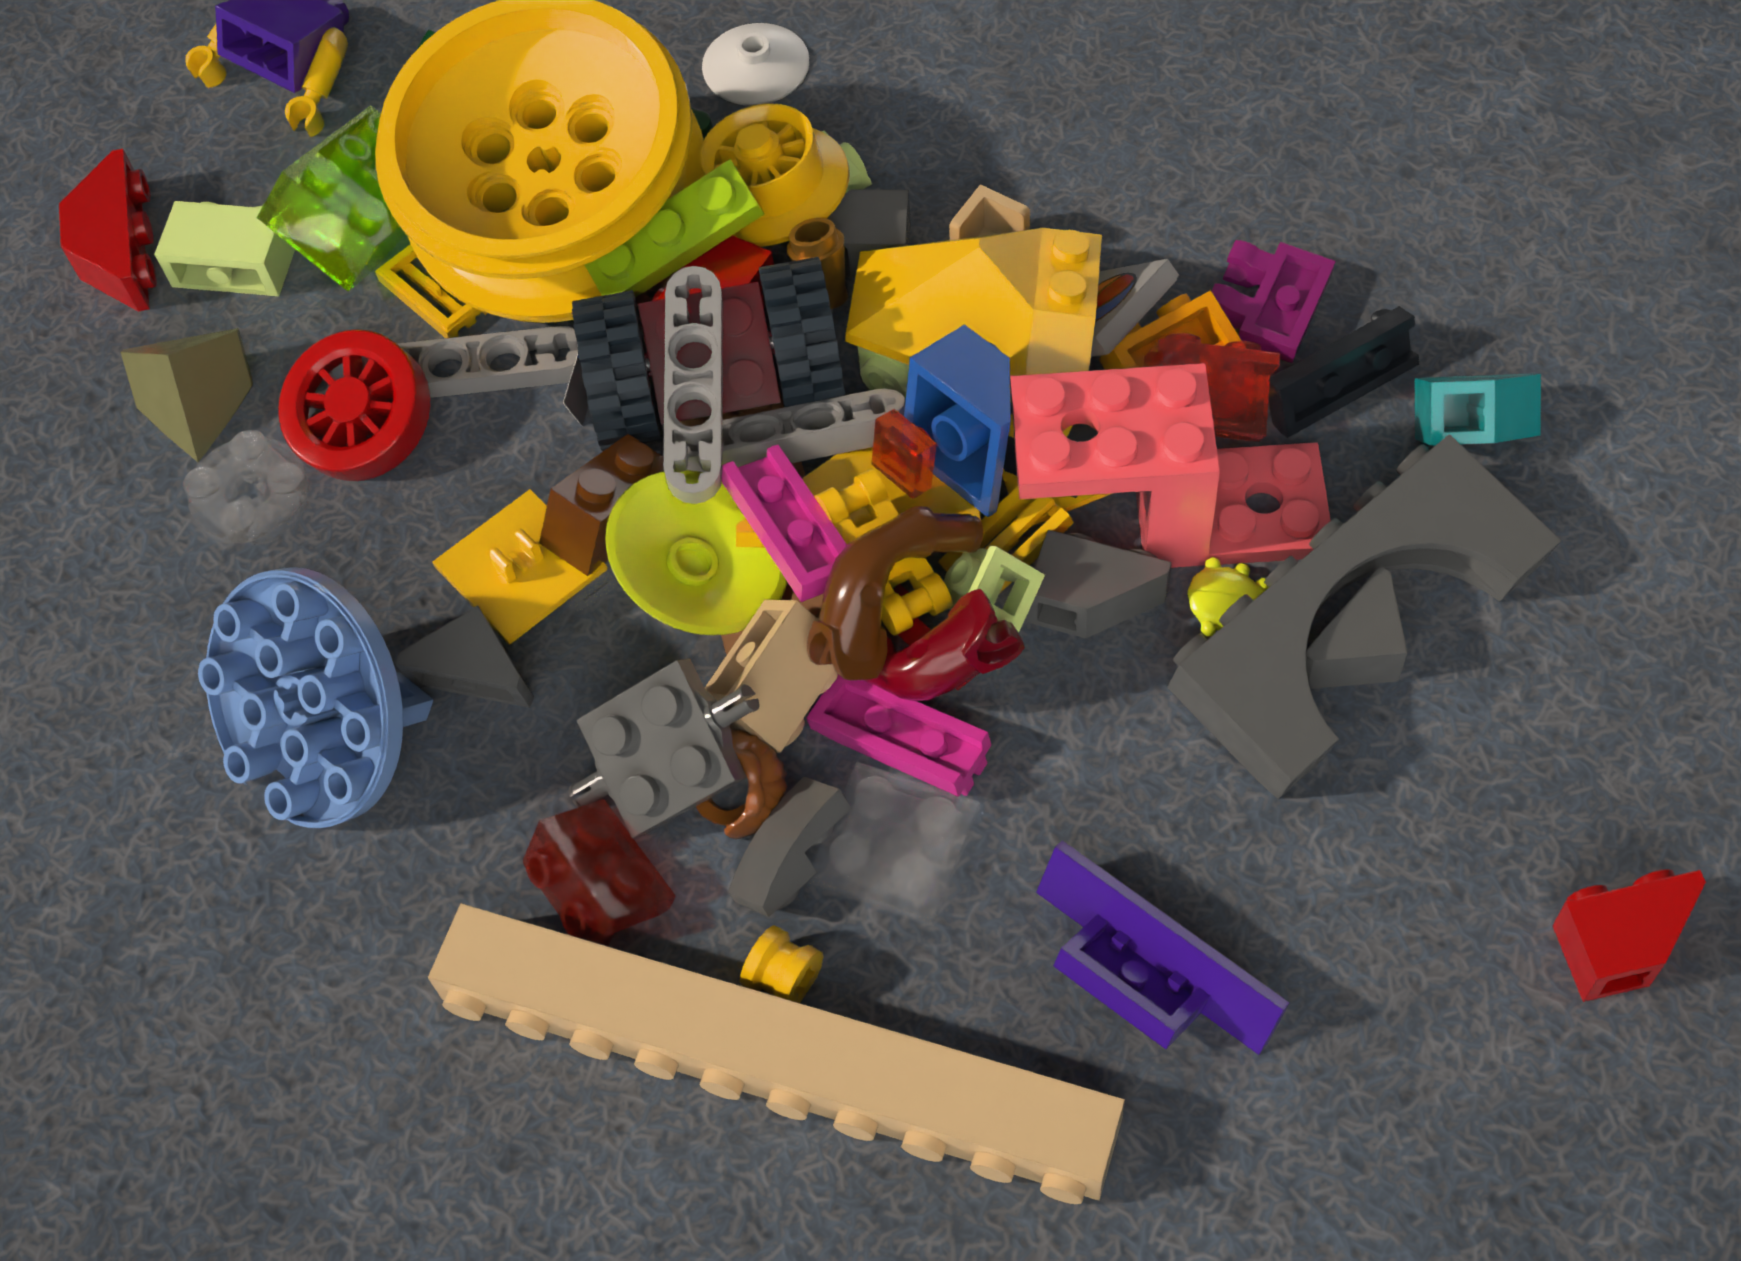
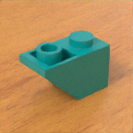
[1415,373,1541,446]

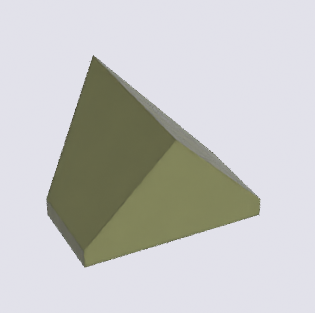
[121,328,253,462]

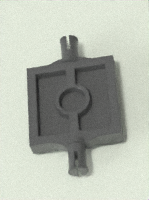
[569,658,760,838]

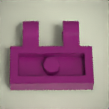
[1211,240,1336,363]

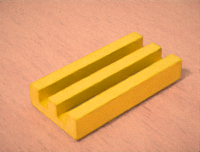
[375,244,488,338]
[938,485,1074,594]

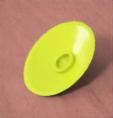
[605,470,787,635]

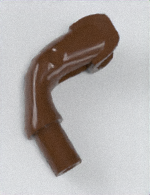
[807,506,983,681]

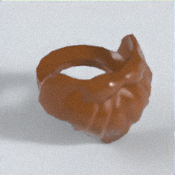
[696,729,787,840]

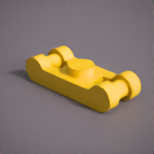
[815,468,953,636]

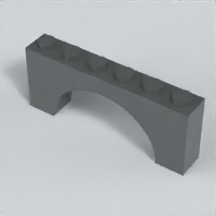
[1167,434,1562,800]

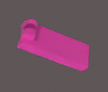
[722,445,847,602]
[806,674,992,797]

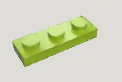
[585,159,764,297]

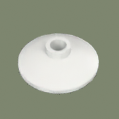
[702,23,809,105]

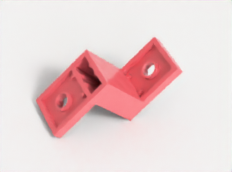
[1010,363,1331,568]

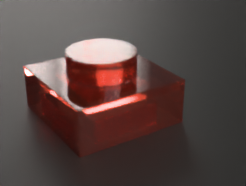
[871,409,937,499]

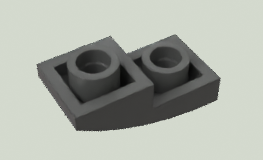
[728,777,852,917]

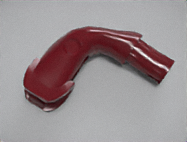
[862,589,1025,701]

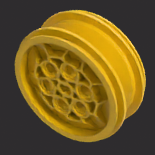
[375,0,704,323]

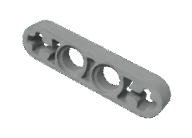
[663,266,723,504]
[362,326,578,402]
[675,388,905,472]

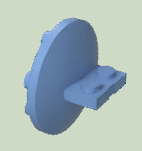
[198,567,433,828]

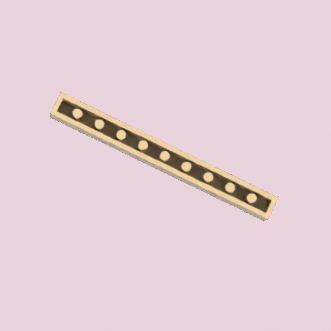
[428,903,1125,1204]

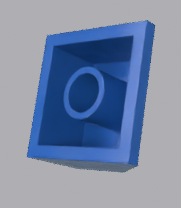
[901,324,1011,517]

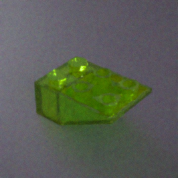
[257,105,406,292]

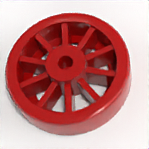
[278,329,431,481]

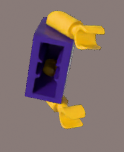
[186,0,349,137]

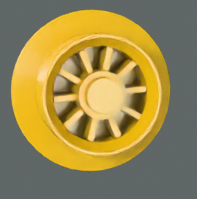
[699,103,850,247]

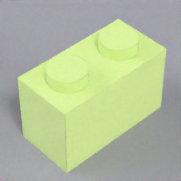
[154,201,297,296]

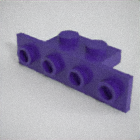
[1036,840,1290,1055]

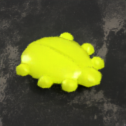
[1187,557,1269,636]

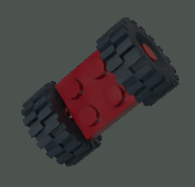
[572,257,845,451]

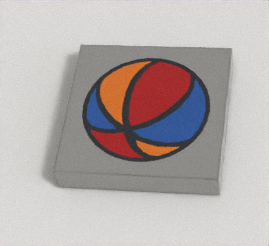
[1091,259,1179,357]

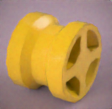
[740,925,824,1003]

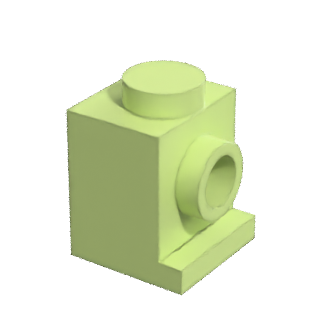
[944,546,1045,632]

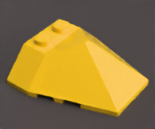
[845,228,1102,402]

